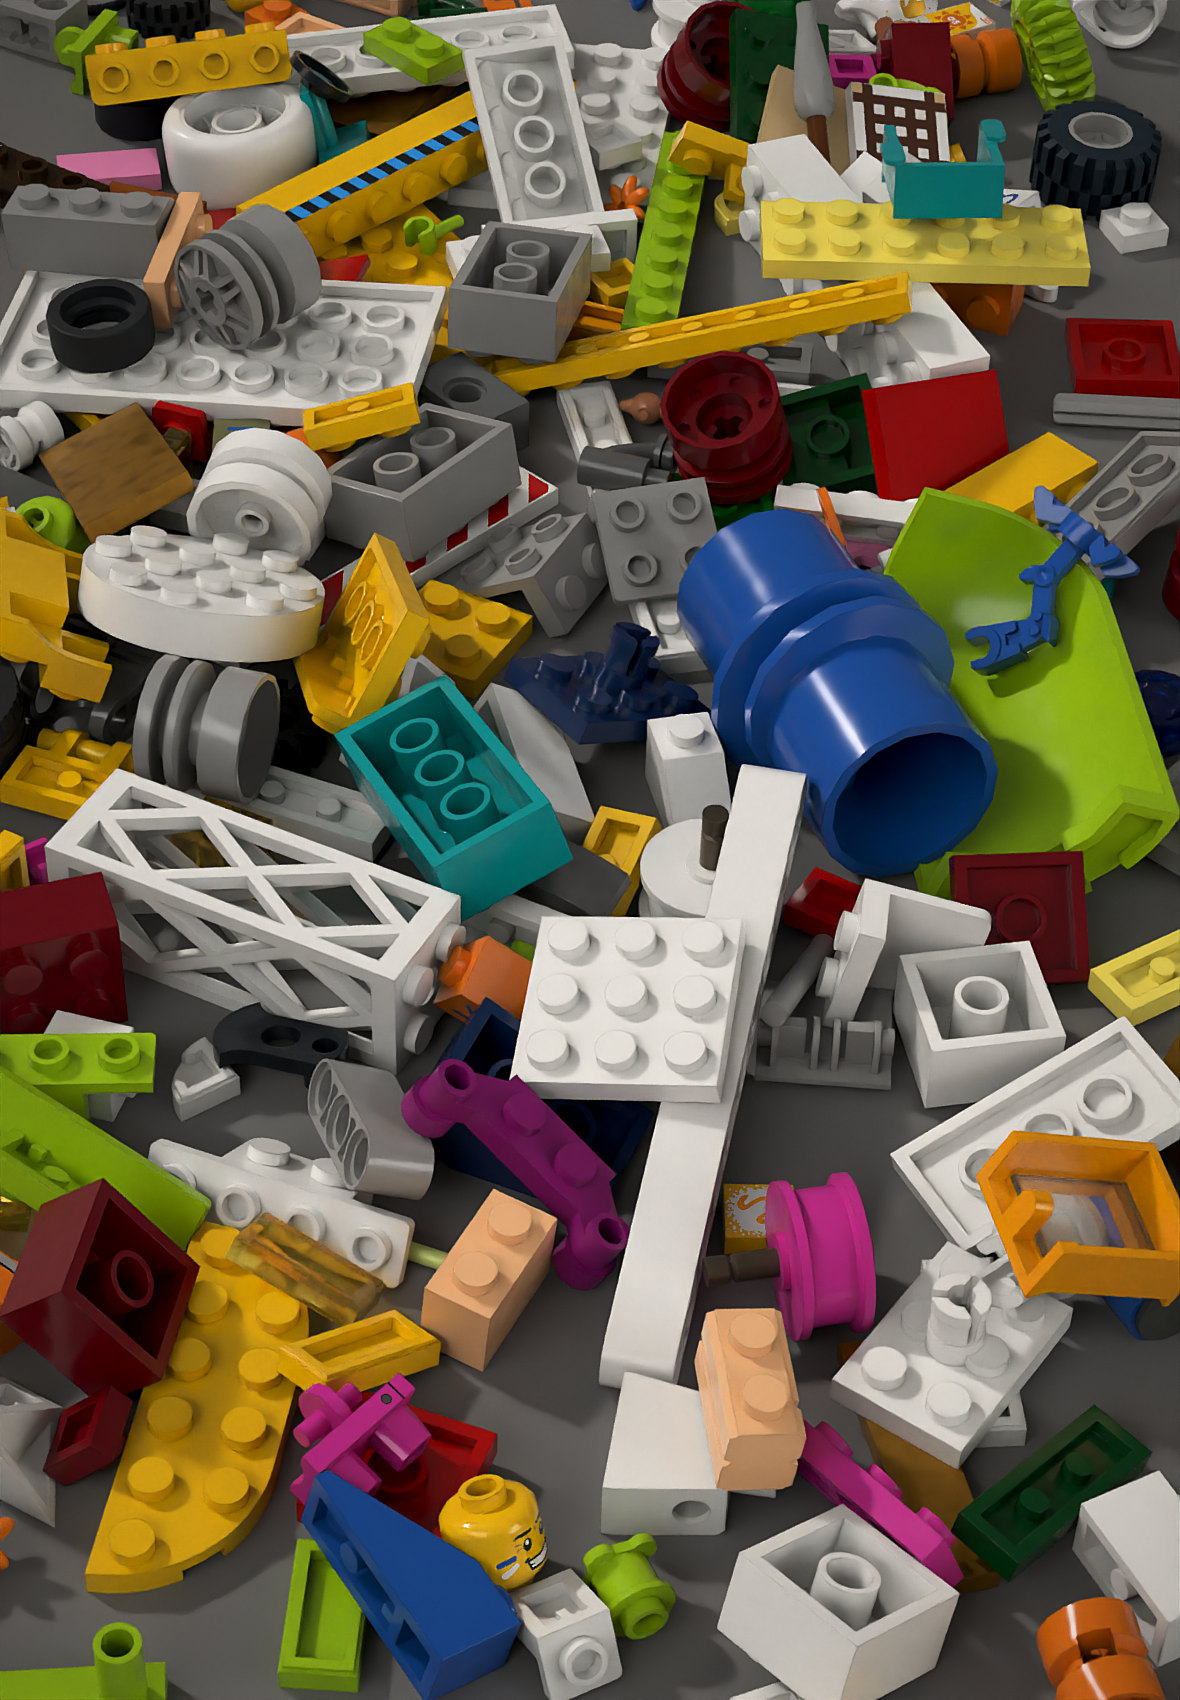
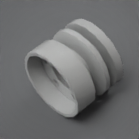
[174,204,322,350]
[132,654,280,804]

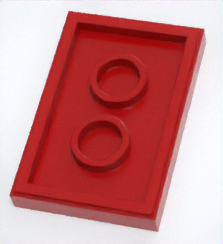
[861,369,1010,501]

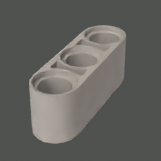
[307,1058,435,1201]

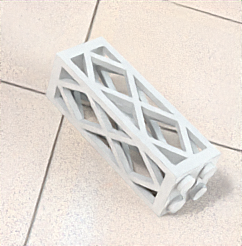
[44,768,466,1076]

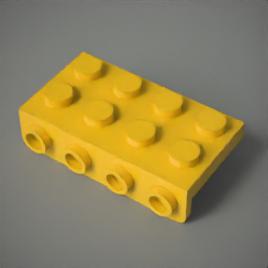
[85,22,292,106]
[292,532,431,734]

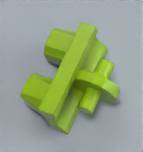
[53,9,140,95]

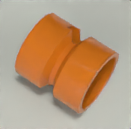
[950,27,1022,100]
[1036,1597,1166,1700]

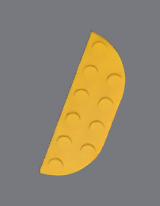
[84,1221,310,1593]

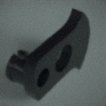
[213,1002,349,1090]

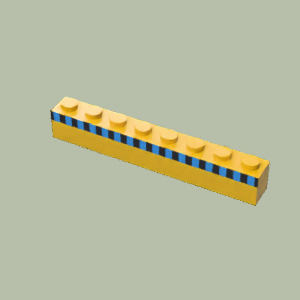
[236,78,577,257]

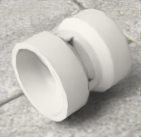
[0,401,65,472]

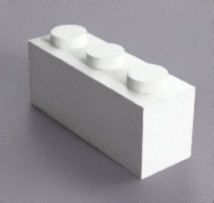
[473,682,595,846]

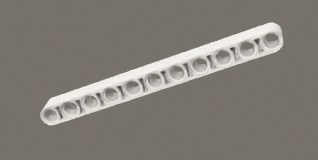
[599,764,807,1389]

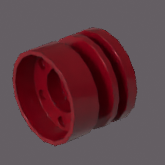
[656,0,756,133]
[660,351,794,505]

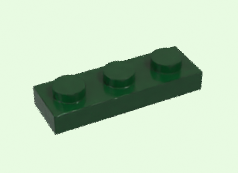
[951,1404,1152,1582]

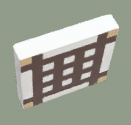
[845,82,950,165]

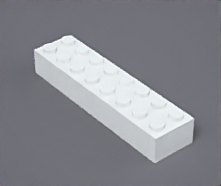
[739,134,990,388]

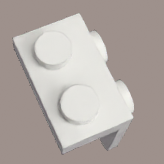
[815,878,991,1031]

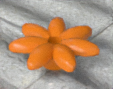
[603,175,650,221]

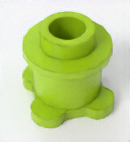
[581,1532,676,1640]

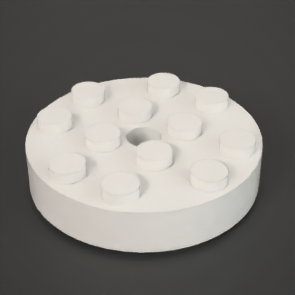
[77,525,325,663]

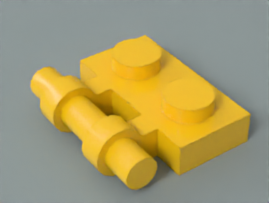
[0,728,136,820]

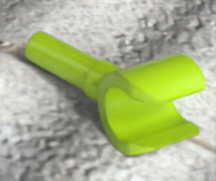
[404,214,464,255]

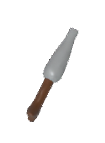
[793,1,835,165]

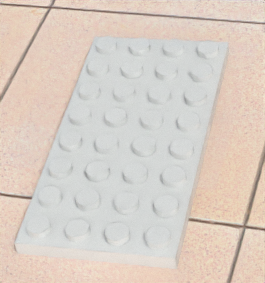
[0,270,448,427]

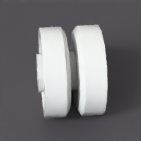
[186,428,332,567]

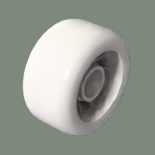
[162,82,318,211]

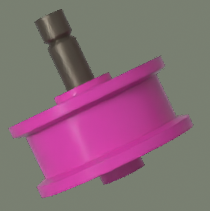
[702,1172,876,1342]

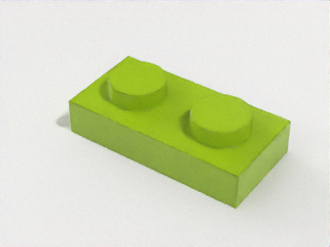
[363,16,465,86]

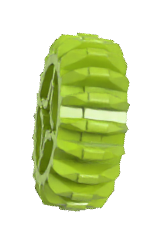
[1010,0,1096,112]

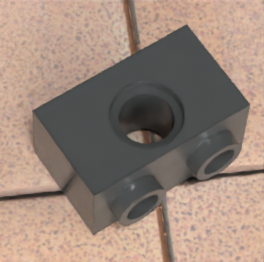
[417,351,529,451]

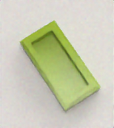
[277,1539,368,1693]

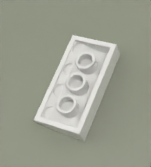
[462,35,604,223]

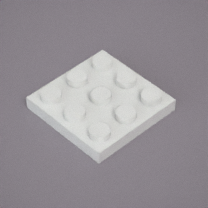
[509,916,746,1103]

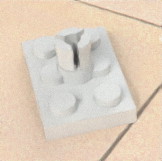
[830,1241,1073,1470]

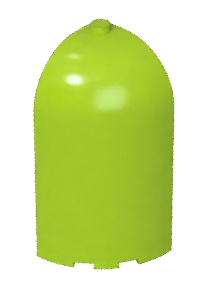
[883,487,1180,901]

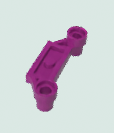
[401,1059,630,1291]

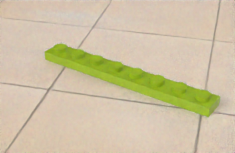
[620,130,707,331]

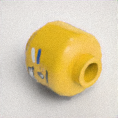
[439,1474,549,1594]

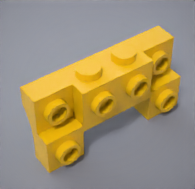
[0,509,112,703]

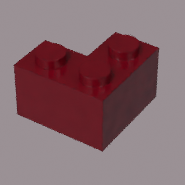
[870,22,954,129]

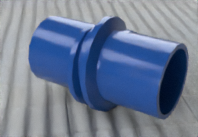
[676,508,998,877]

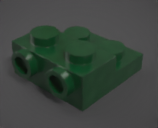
[780,372,878,494]

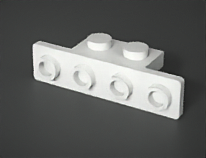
[148,1138,415,1288]

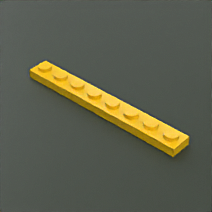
[483,271,913,397]

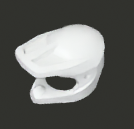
[1069,0,1167,49]

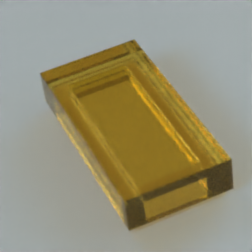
[225,1212,386,1327]

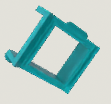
[880,119,1006,219]

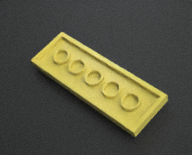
[759,198,1091,286]

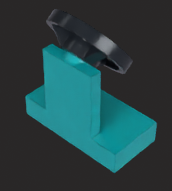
[289,51,372,164]

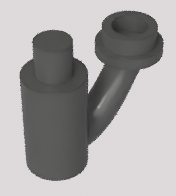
[577,433,678,491]

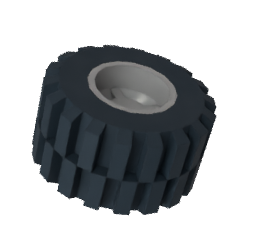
[1029,100,1162,221]

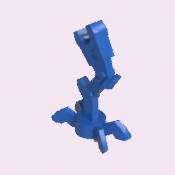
[965,486,1140,676]

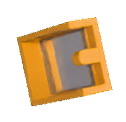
[975,1130,1180,1306]

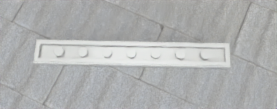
[557,381,708,675]

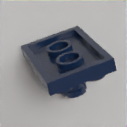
[504,622,714,745]

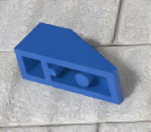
[301,1470,521,1700]

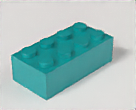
[334,674,573,923]

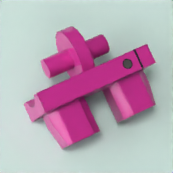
[289,1373,432,1506]

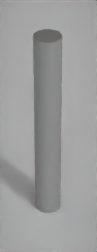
[761,934,836,1027]

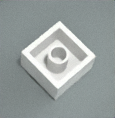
[892,941,1066,1108]
[717,1504,960,1700]

